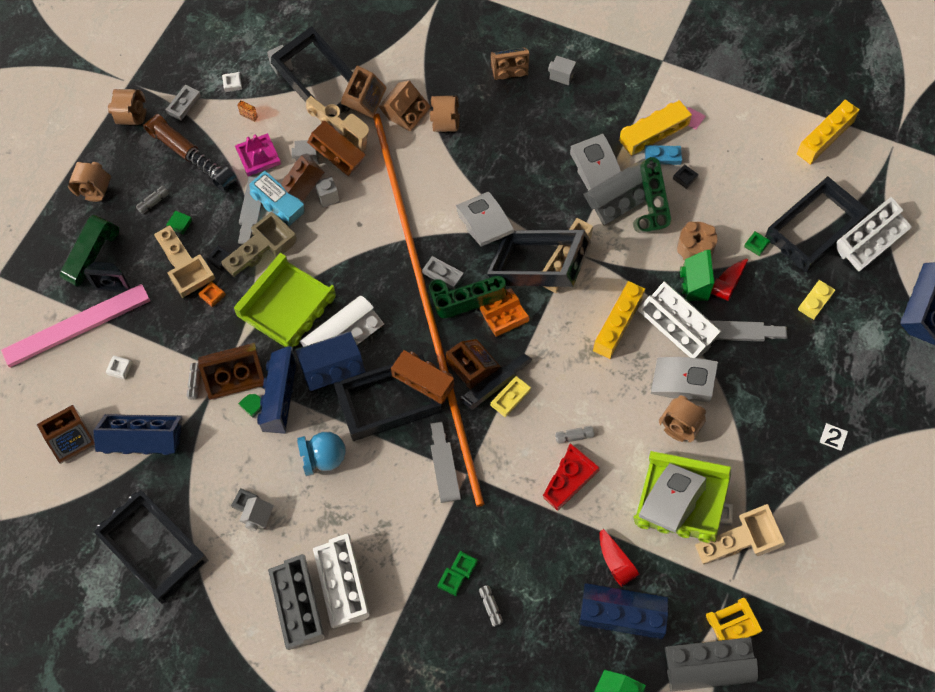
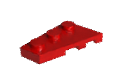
[543,443,600,511]

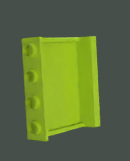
[234,253,336,348]
[633,451,731,543]

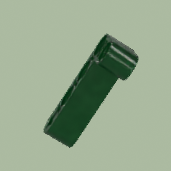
[633,157,671,233]
[60,214,119,287]
[429,276,507,318]

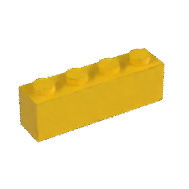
[797,99,860,165]
[619,100,692,156]
[593,281,645,359]

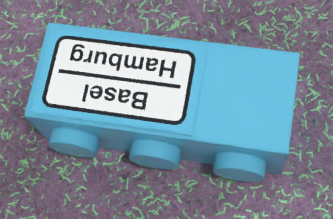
[249,171,304,226]

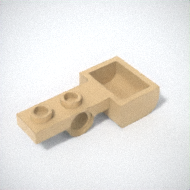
[306,96,369,152]
[154,226,215,298]
[695,504,785,565]

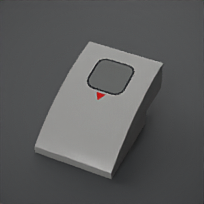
[570,134,621,191]
[456,192,514,246]
[651,357,718,403]
[639,463,706,533]

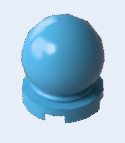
[297,432,346,476]

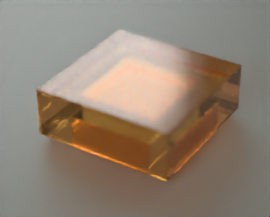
[237,100,258,122]

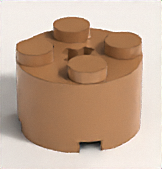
[108,89,146,125]
[430,96,460,132]
[68,162,111,202]
[677,221,717,261]
[659,395,706,443]

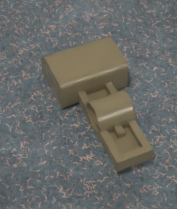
[221,212,297,277]

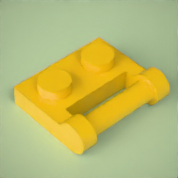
[706,598,762,641]

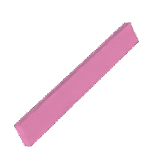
[1,284,150,368]

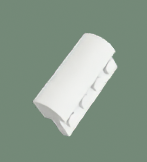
[837,197,912,272]
[638,281,722,358]
[300,296,384,347]
[313,533,370,629]

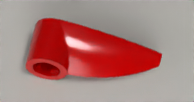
[711,259,749,301]
[600,528,639,587]

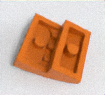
[479,288,529,337]

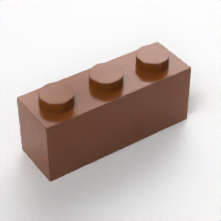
[307,121,366,177]
[391,350,454,404]

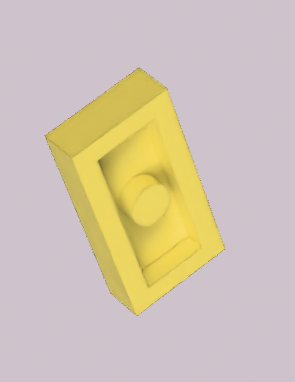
[798,280,835,320]
[491,376,531,417]

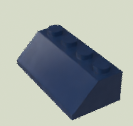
[900,262,935,345]
[257,346,297,434]
[93,414,182,455]
[579,583,668,639]

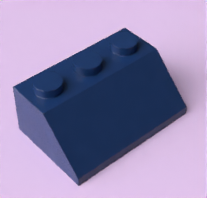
[295,331,366,391]

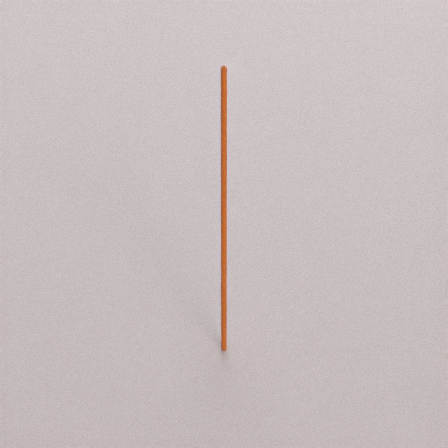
[373,113,484,507]

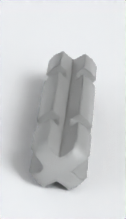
[136,186,169,214]
[187,363,201,400]
[555,426,594,444]
[479,585,503,627]

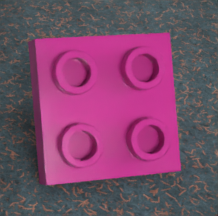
[235,133,281,177]

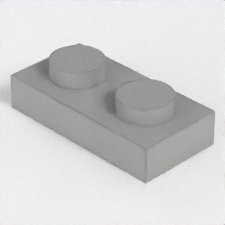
[166,85,201,120]
[422,256,464,290]

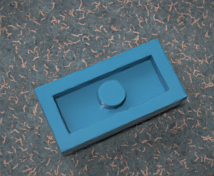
[645,145,682,165]

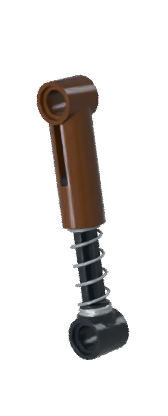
[143,114,237,192]

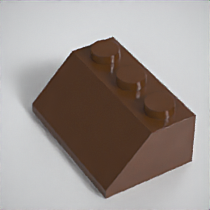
[198,343,264,400]

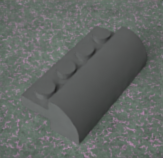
[583,159,657,225]
[268,554,325,650]
[665,637,758,692]

